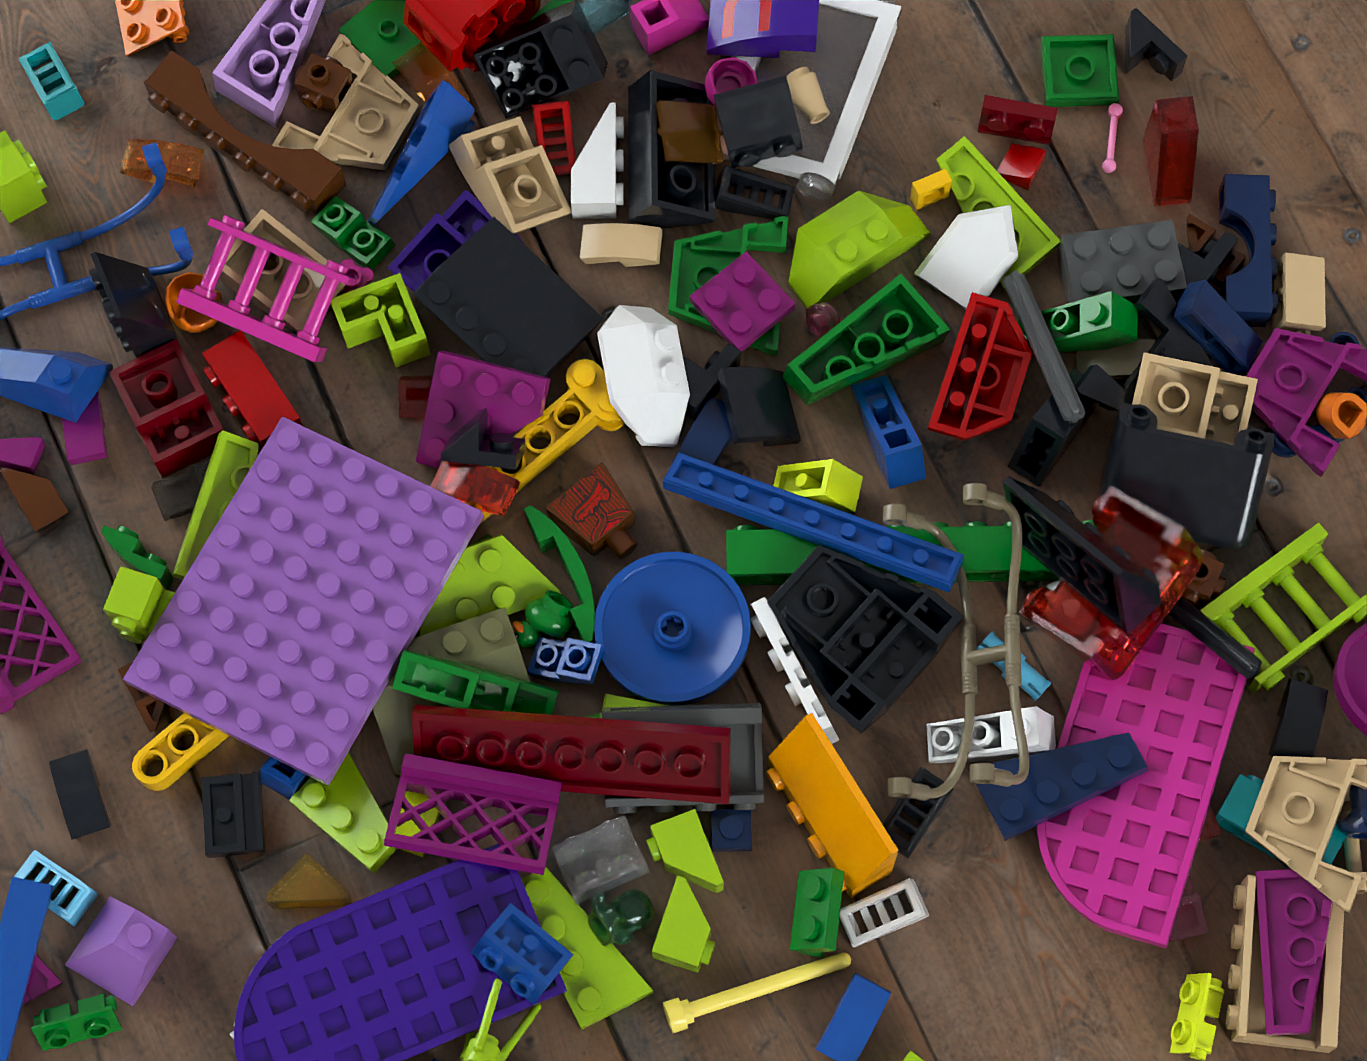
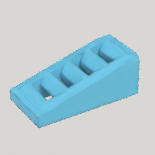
[10,850,99,927]

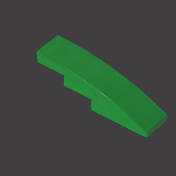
[392,650,559,715]

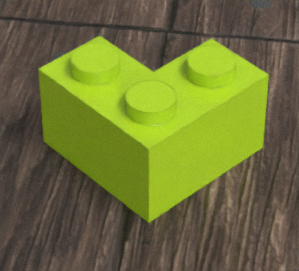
[0,130,48,224]
[331,273,431,368]
[103,566,175,644]

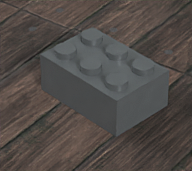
[1057,220,1187,312]

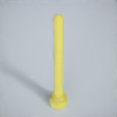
[663,952,851,1034]

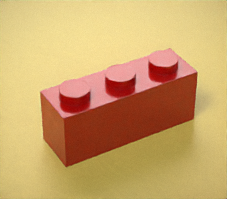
[202,330,303,449]

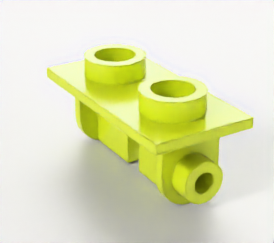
[1169,973,1225,1061]

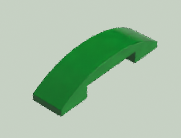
[524,505,595,643]

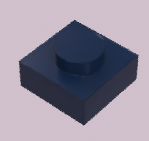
[711,809,752,852]

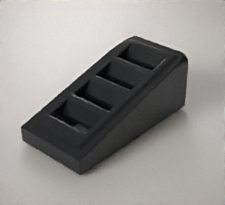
[715,165,795,220]
[882,767,954,859]

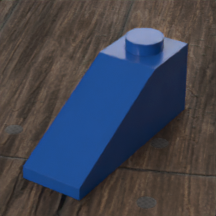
[851,375,926,489]

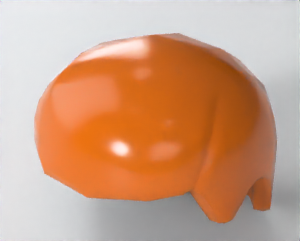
[165,272,222,333]

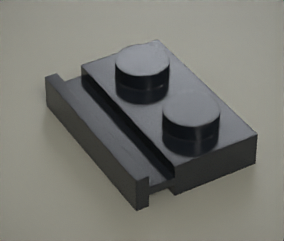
[201,771,266,858]

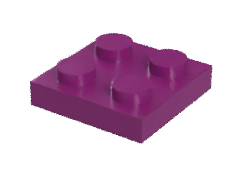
[689,251,796,352]

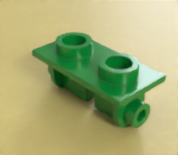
[31,993,122,1051]

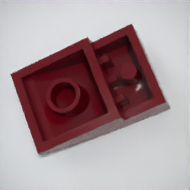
[109,339,224,478]

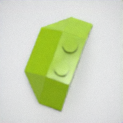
[788,191,931,313]

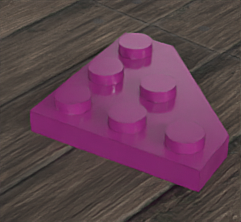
[415,350,551,471]

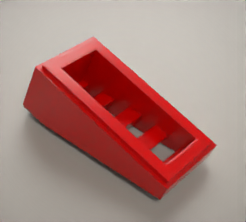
[532,101,576,177]

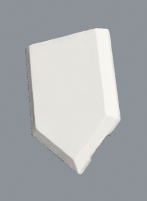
[914,205,1019,310]

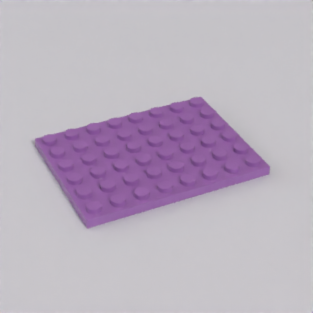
[123,417,484,786]

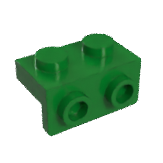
[790,868,844,958]

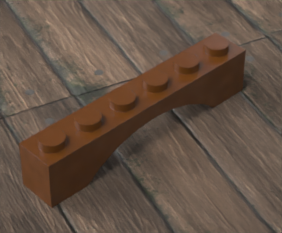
[144,51,346,215]

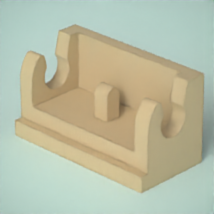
[1271,252,1326,335]

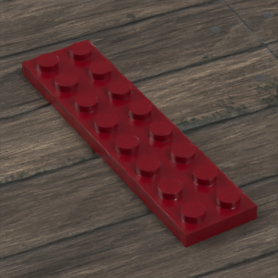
[411,705,731,804]

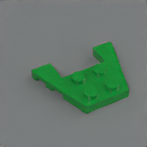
[668,216,788,356]

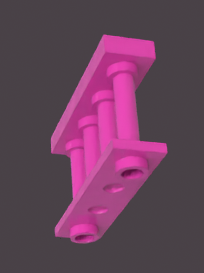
[176,215,356,362]

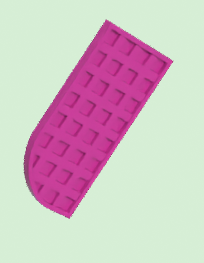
[1037,612,1255,949]

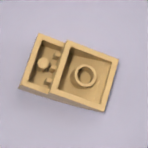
[448,116,572,234]
[1132,353,1258,444]

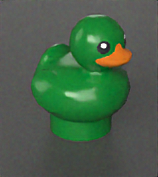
[512,590,573,648]

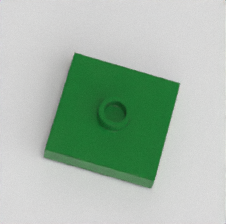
[338,0,427,79]

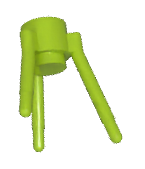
[460,979,541,1061]

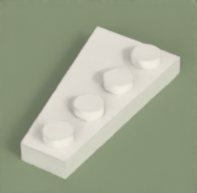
[750,597,839,744]

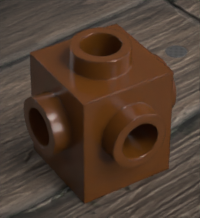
[294,53,353,114]
[1166,548,1226,610]

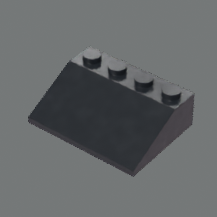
[413,217,604,378]
[1002,476,1161,635]

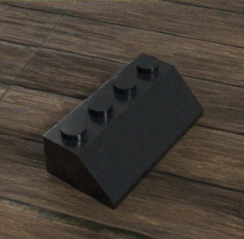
[628,70,715,229]

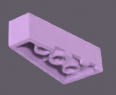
[212,0,326,128]

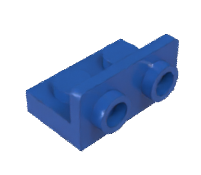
[471,903,573,1003]

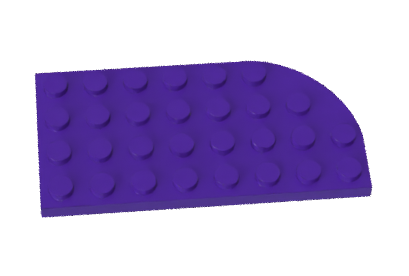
[234,844,567,1061]

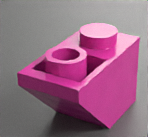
[630,0,709,56]

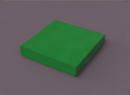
[1040,34,1119,107]

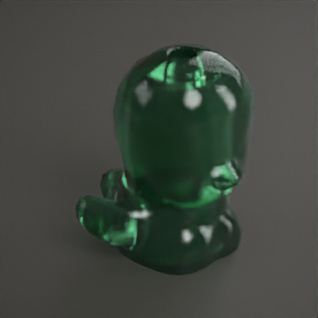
[588,889,654,946]

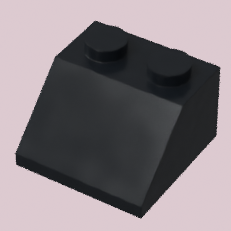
[714,75,803,168]

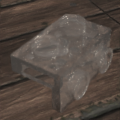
[552,816,649,904]

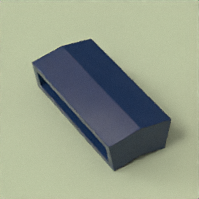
[1174,280,1263,375]

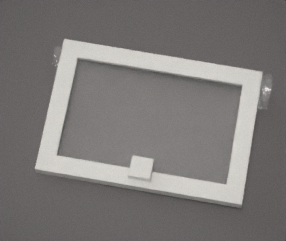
[713,0,902,201]

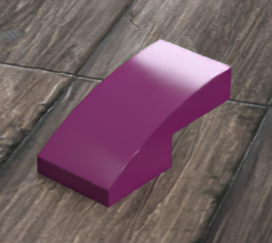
[62,391,108,465]

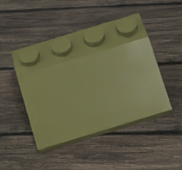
[373,607,530,777]

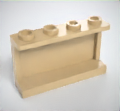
[1226,875,1344,1053]

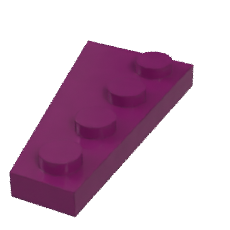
[1256,866,1339,1036]

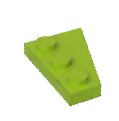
[289,751,398,874]

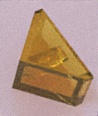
[266,853,352,909]

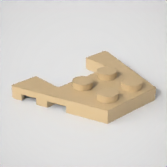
[272,34,420,170]
[1245,756,1367,913]

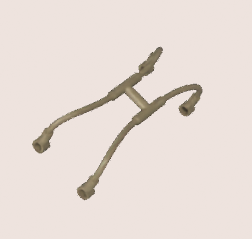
[883,483,1029,801]

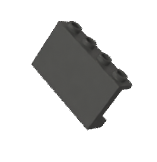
[602,703,764,814]

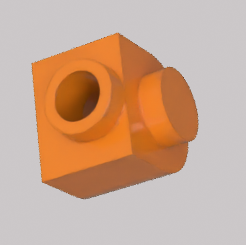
[1316,392,1367,439]

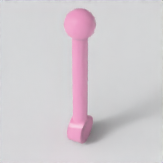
[1102,103,1123,173]

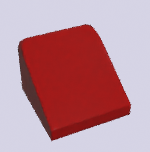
[997,144,1047,190]

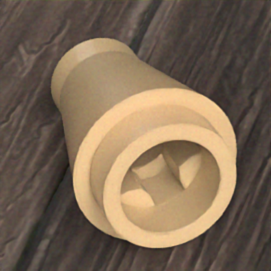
[786,67,830,124]

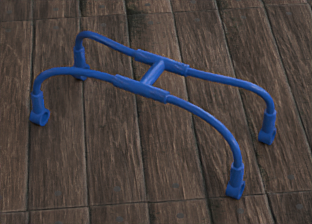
[0,142,194,321]

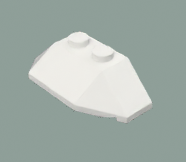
[597,305,690,447]

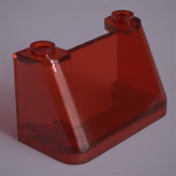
[1019,486,1203,680]

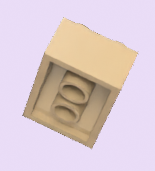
[219,209,346,333]

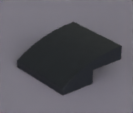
[717,367,801,447]

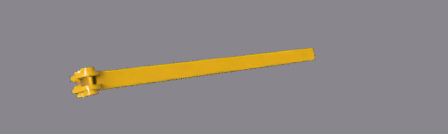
[132,359,625,791]

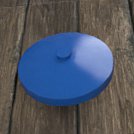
[594,552,751,706]

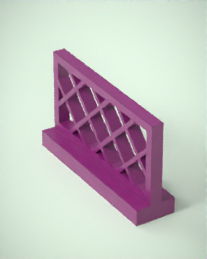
[0,546,81,715]
[384,754,562,875]

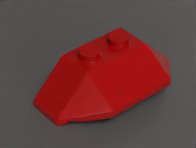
[928,292,1032,441]

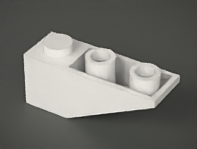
[571,103,624,219]
[926,706,1056,763]

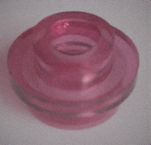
[806,302,841,337]

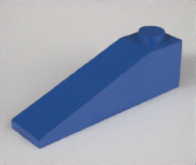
[367,80,475,226]
[0,347,113,423]

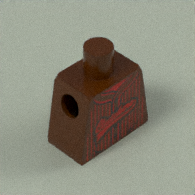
[546,462,638,559]

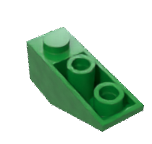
[1018,291,1138,354]

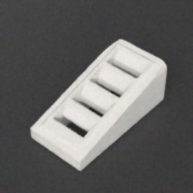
[839,878,929,948]

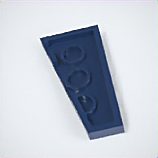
[968,732,1148,841]

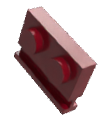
[977,95,1058,145]

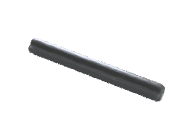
[1003,271,1085,424]

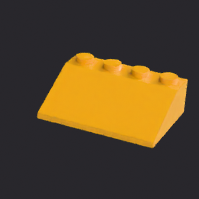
[766,713,898,899]

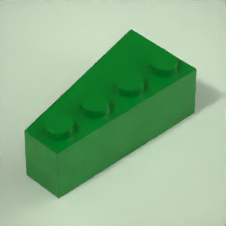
[782,274,951,406]

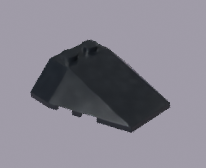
[767,545,964,734]

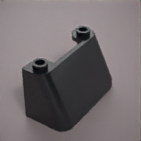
[1097,402,1275,549]

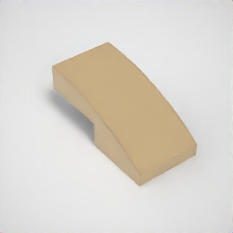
[580,223,662,267]

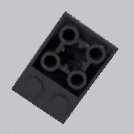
[473,0,608,119]
[89,252,181,358]

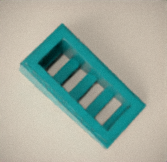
[18,42,85,120]

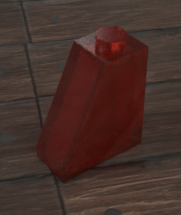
[1143,96,1199,206]

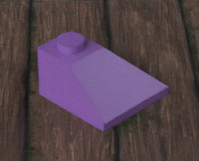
[65,896,177,1007]

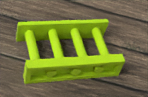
[1200,522,1367,694]

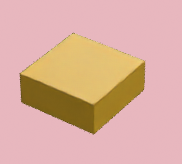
[910,168,952,211]

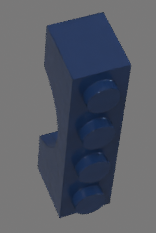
[1219,174,1278,327]

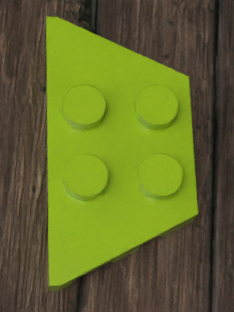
[418,534,561,636]

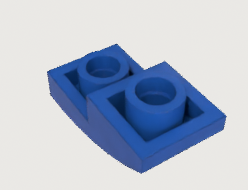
[527,637,605,684]
[816,972,891,1061]

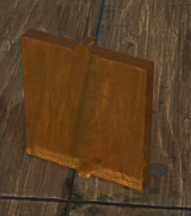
[656,101,724,164]

